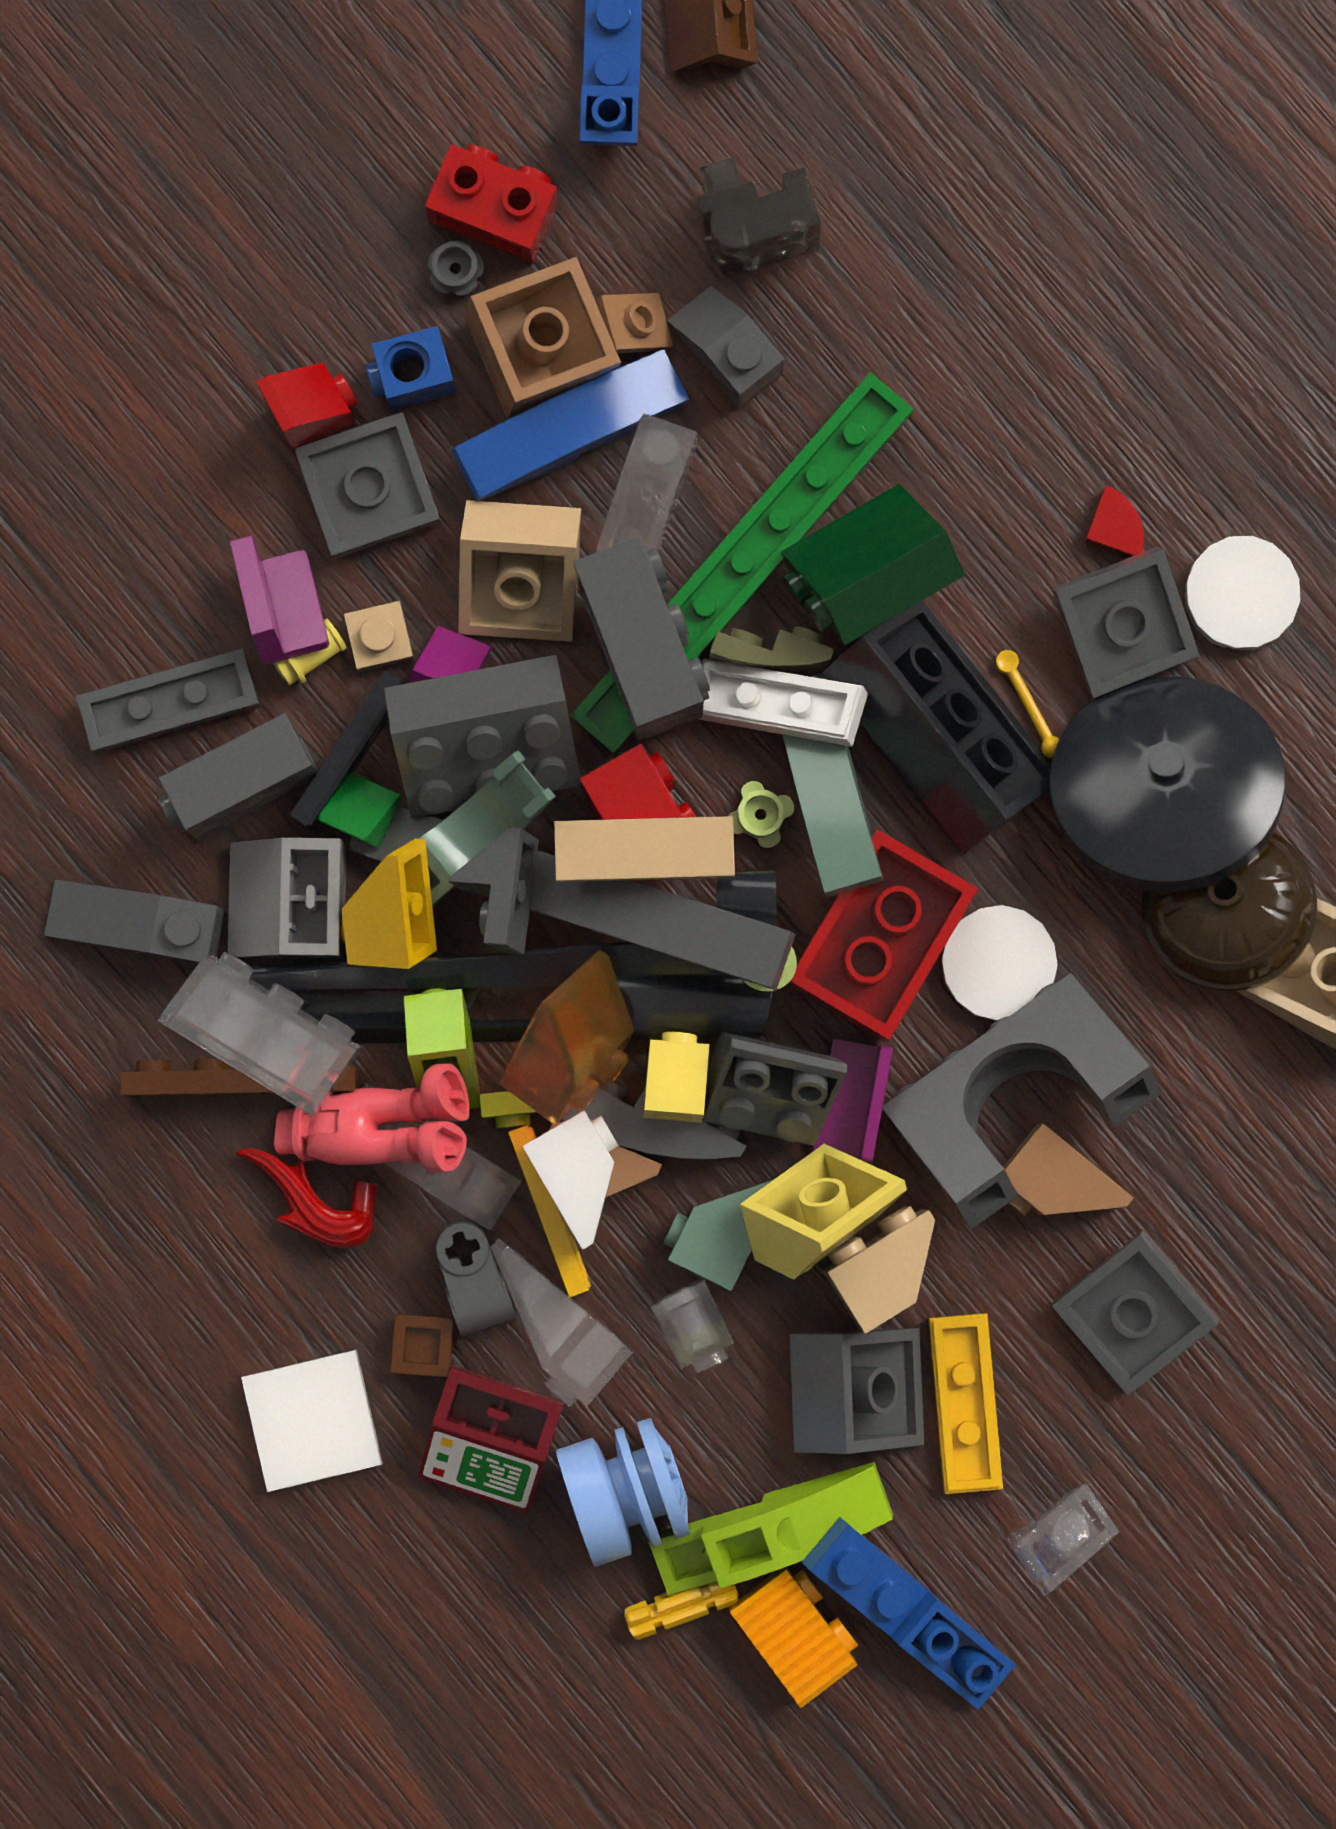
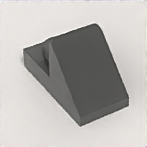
[448,827,539,955]

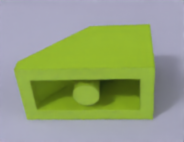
[404,988,481,1109]

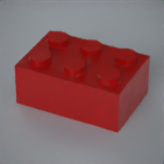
[786,829,978,1043]

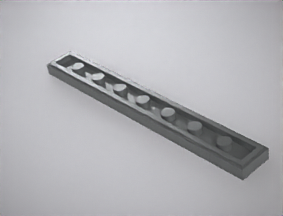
[348,806,796,990]

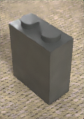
[157,713,319,842]

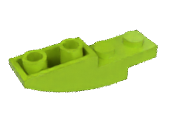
[649,1462,893,1595]

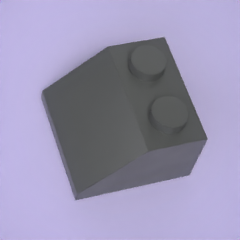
[790,1328,924,1454]

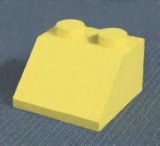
[740,1144,907,1280]

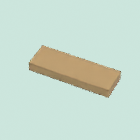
[554,816,735,882]

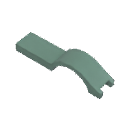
[419,750,556,907]

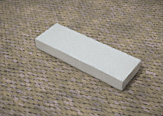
[699,659,868,747]

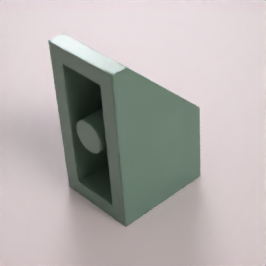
[663,1180,773,1291]

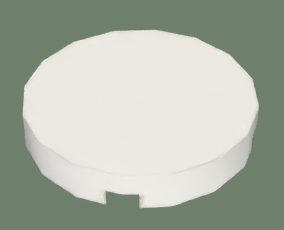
[1184,536,1300,651]
[941,905,1058,1021]

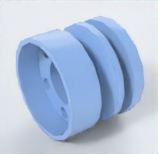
[556,1418,690,1567]

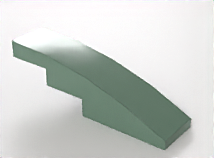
[782,673,884,897]

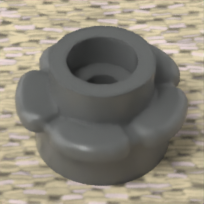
[427,240,484,296]

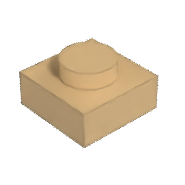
[344,601,414,672]

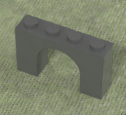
[882,973,1162,1230]

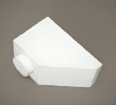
[523,1111,618,1250]

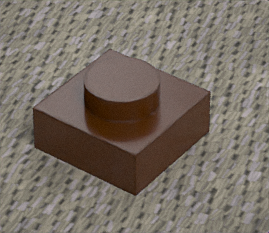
[390,1313,455,1377]

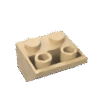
[822,1206,935,1334]

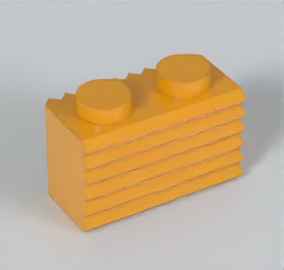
[729,1567,859,1708]

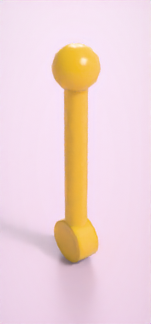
[995,650,1060,759]

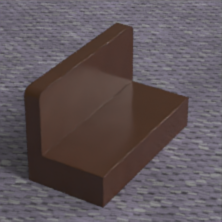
[664,0,758,73]

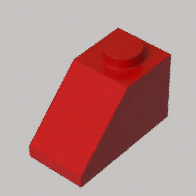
[256,362,358,457]

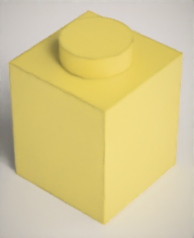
[643,1032,709,1123]

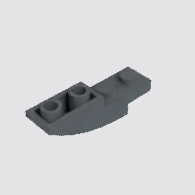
[521,1046,747,1160]

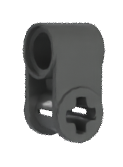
[436,1220,517,1337]

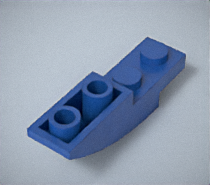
[802,1517,1016,1710]

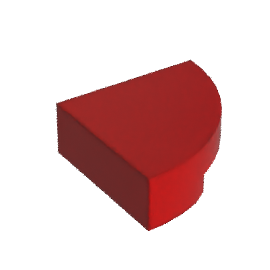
[1085,485,1144,558]

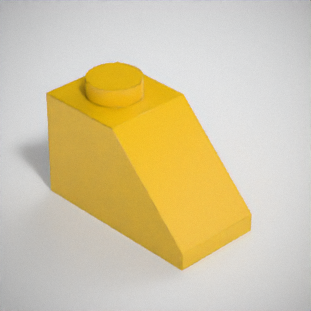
[340,838,437,969]

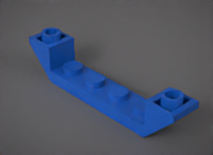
[580,0,642,146]

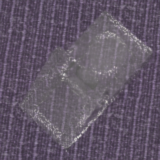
[1010,1483,1119,1596]

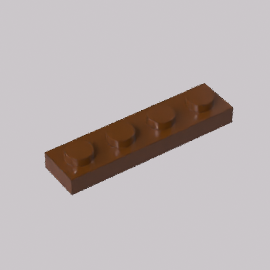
[120,1057,360,1097]

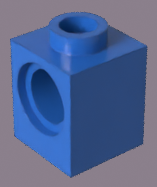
[365,326,456,411]

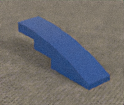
[451,349,689,502]

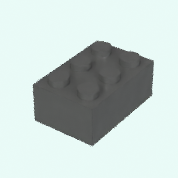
[573,536,710,742]
[384,654,581,819]

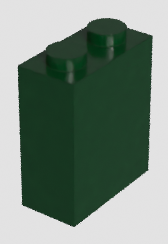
[781,484,965,645]

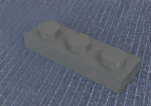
[76,648,260,754]

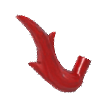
[236,1148,378,1249]

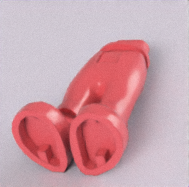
[274,1064,470,1173]

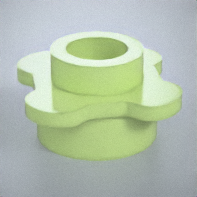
[729,781,794,848]

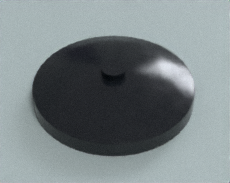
[1050,677,1285,892]

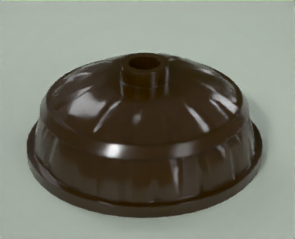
[1142,832,1317,991]

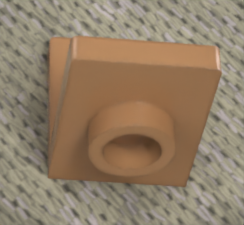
[594,293,673,353]

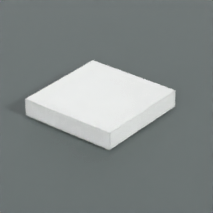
[241,1349,383,1492]

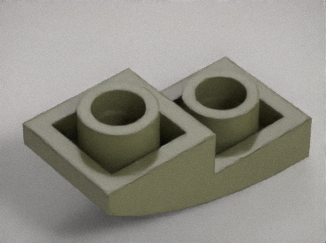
[709,626,834,674]

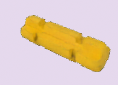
[625,1582,739,1640]

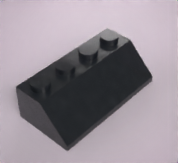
[822,600,1052,854]

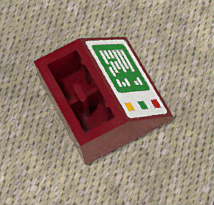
[417,1365,565,1513]

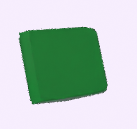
[317,773,403,849]

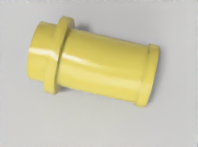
[273,618,347,686]

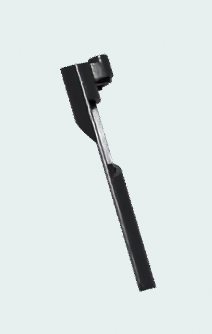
[188,871,777,1045]

